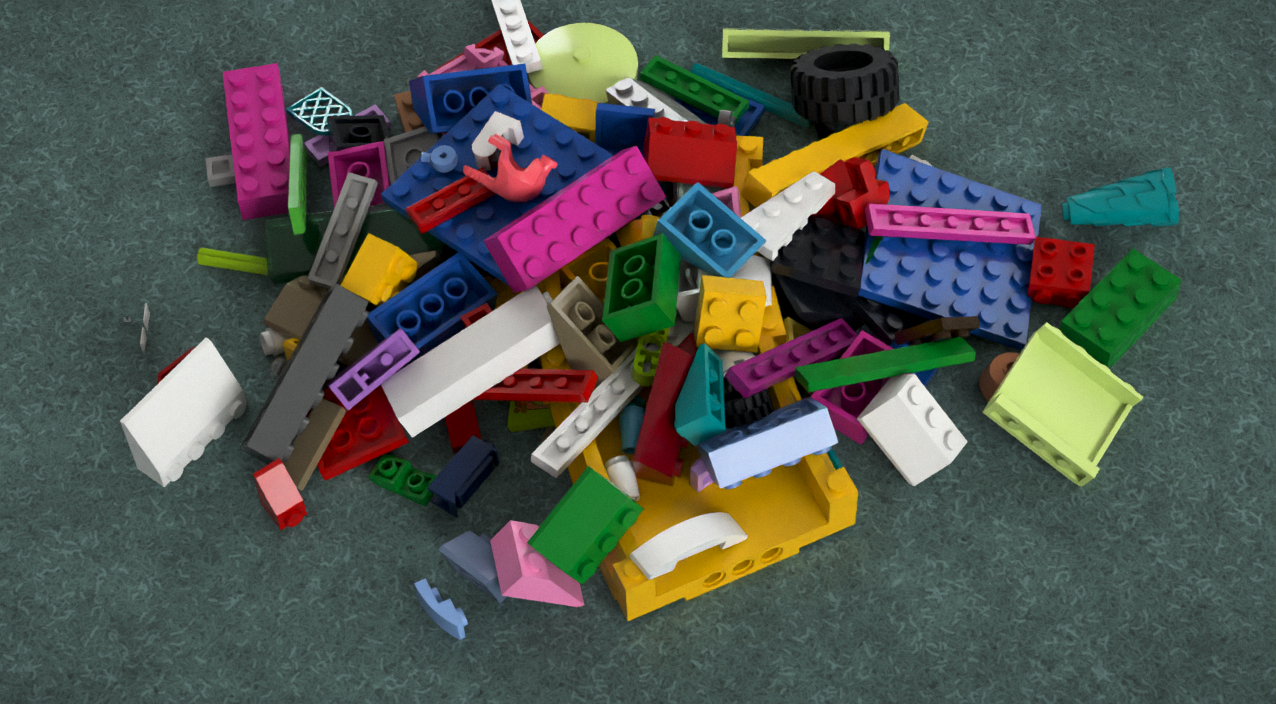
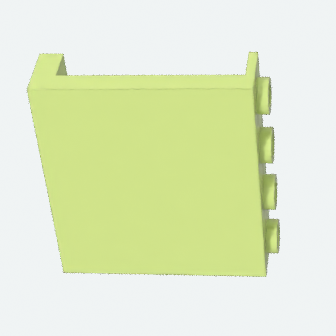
[982,322,1143,487]

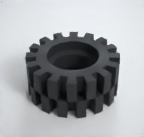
[724,389,774,429]

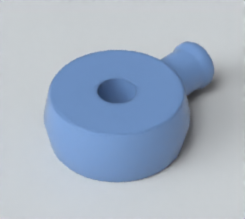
[421,145,458,173]

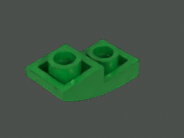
[368,454,437,507]

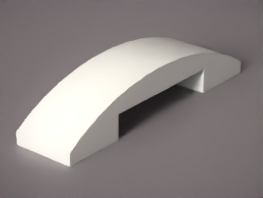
[630,512,748,580]

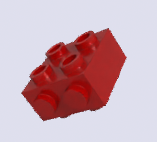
[1027,236,1095,308]

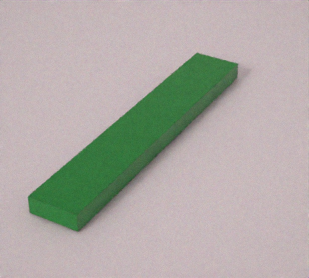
[794,337,976,392]

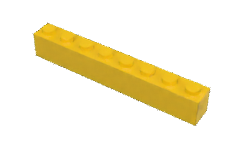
[741,103,929,208]

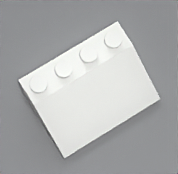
[120,338,247,487]

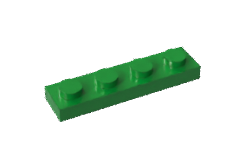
[640,55,749,126]

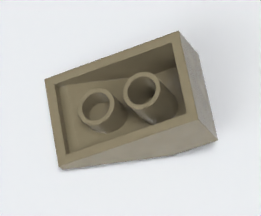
[546,276,638,388]

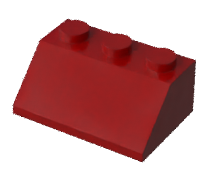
[643,117,737,188]

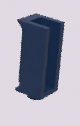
[428,435,499,518]

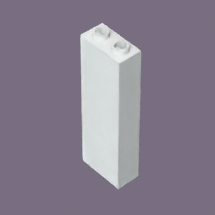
[381,285,560,438]

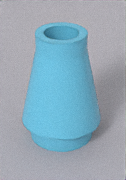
[618,406,646,454]

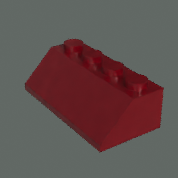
[633,342,694,486]

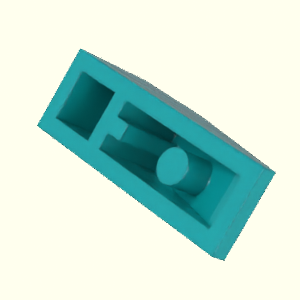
[674,343,726,446]

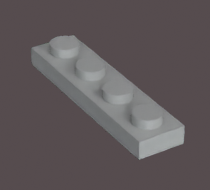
[308,172,378,289]

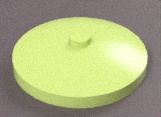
[528,23,638,104]

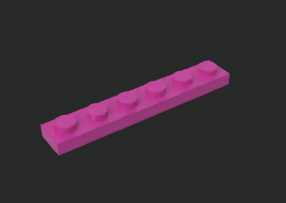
[864,204,1036,245]

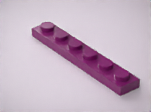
[725,318,858,398]

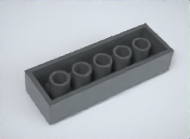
[239,284,369,464]

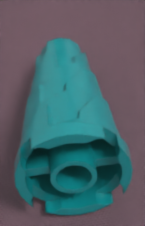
[1061,167,1179,227]

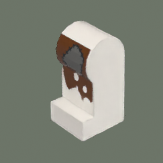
[472,111,524,171]

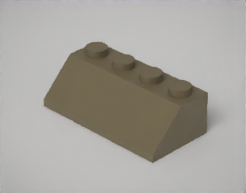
[263,275,378,366]

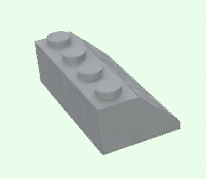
[605,77,706,124]

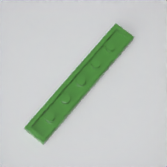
[288,134,307,235]

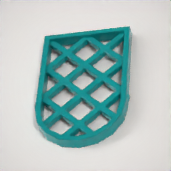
[286,87,353,136]

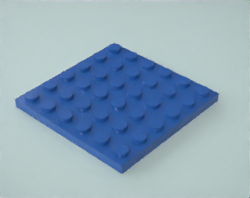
[381,84,613,286]
[858,149,1042,350]

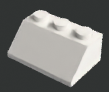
[857,374,968,486]

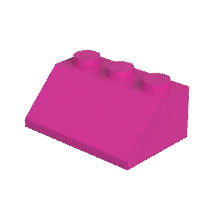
[328,141,401,237]

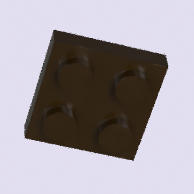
[894,316,981,346]

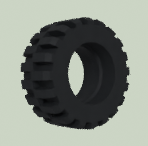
[790,43,900,125]

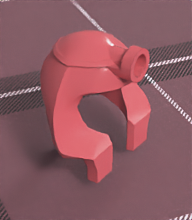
[463,133,558,203]

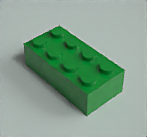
[1060,248,1182,369]

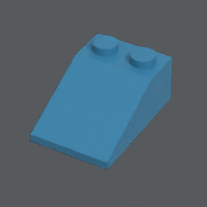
[653,182,766,278]

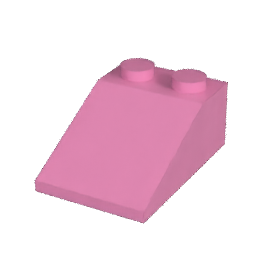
[490,520,585,607]

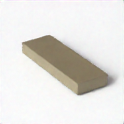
[283,398,347,491]

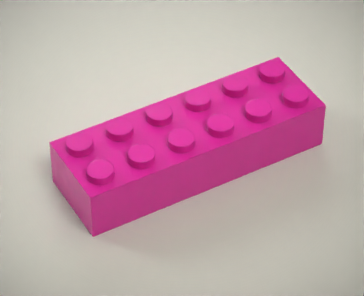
[223,63,291,220]
[483,146,666,293]

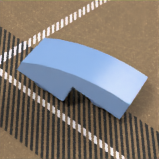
[414,578,468,640]

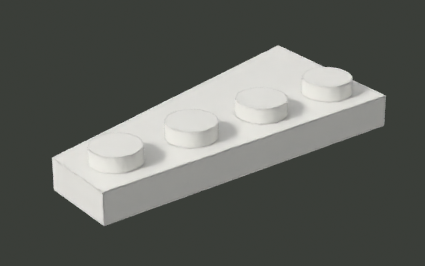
[741,171,835,261]

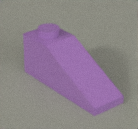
[327,328,420,410]

